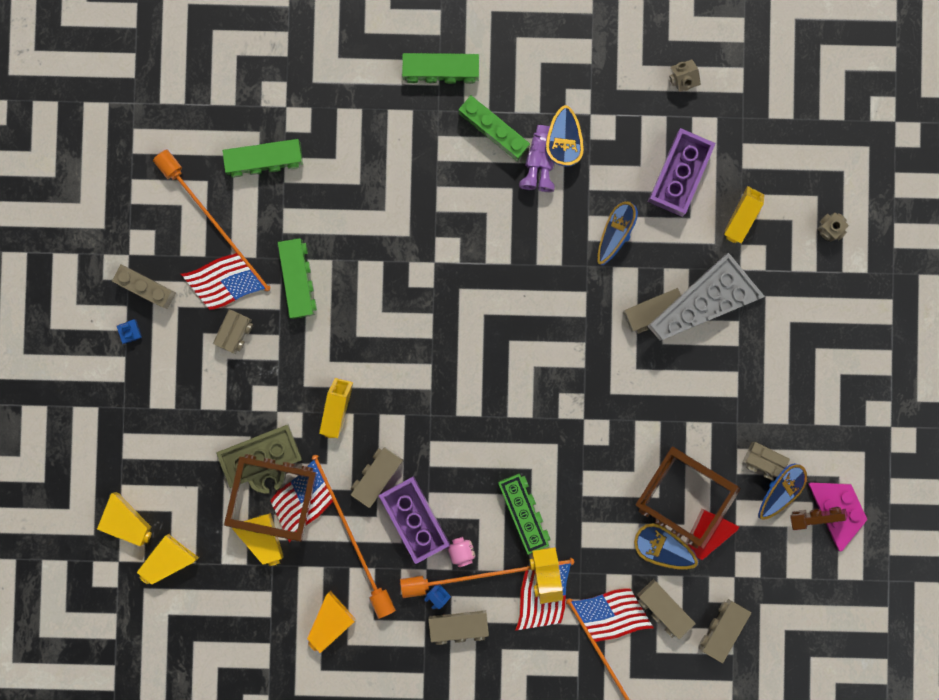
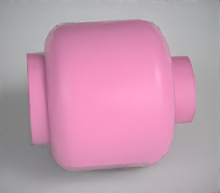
[448,537,475,567]

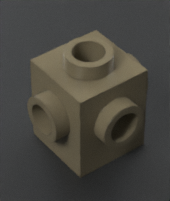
[669,60,701,92]
[817,213,849,242]

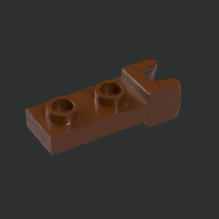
[790,507,847,530]

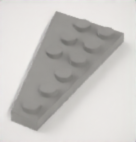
[648,253,765,341]

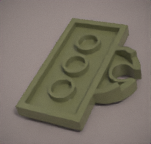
[216,424,302,493]

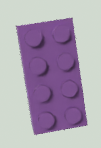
[647,128,716,217]
[379,476,450,564]

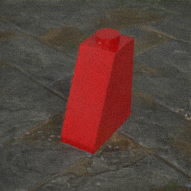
[685,509,740,560]

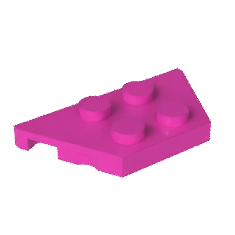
[808,482,868,552]

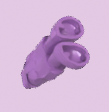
[519,125,555,192]

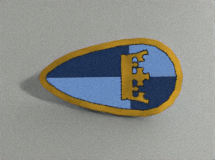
[545,105,584,167]
[598,201,638,265]
[758,463,807,520]
[634,523,699,569]

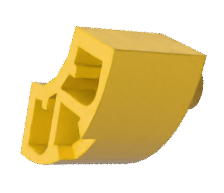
[529,547,563,604]

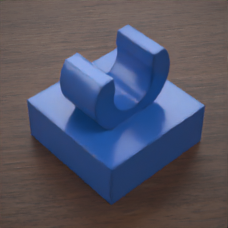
[116,319,142,344]
[425,585,451,609]

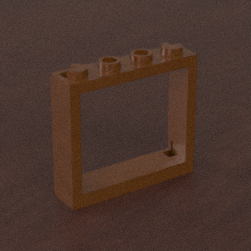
[635,446,741,549]
[224,454,317,542]

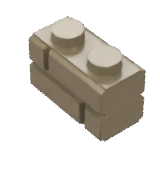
[213,309,253,354]
[743,442,790,481]

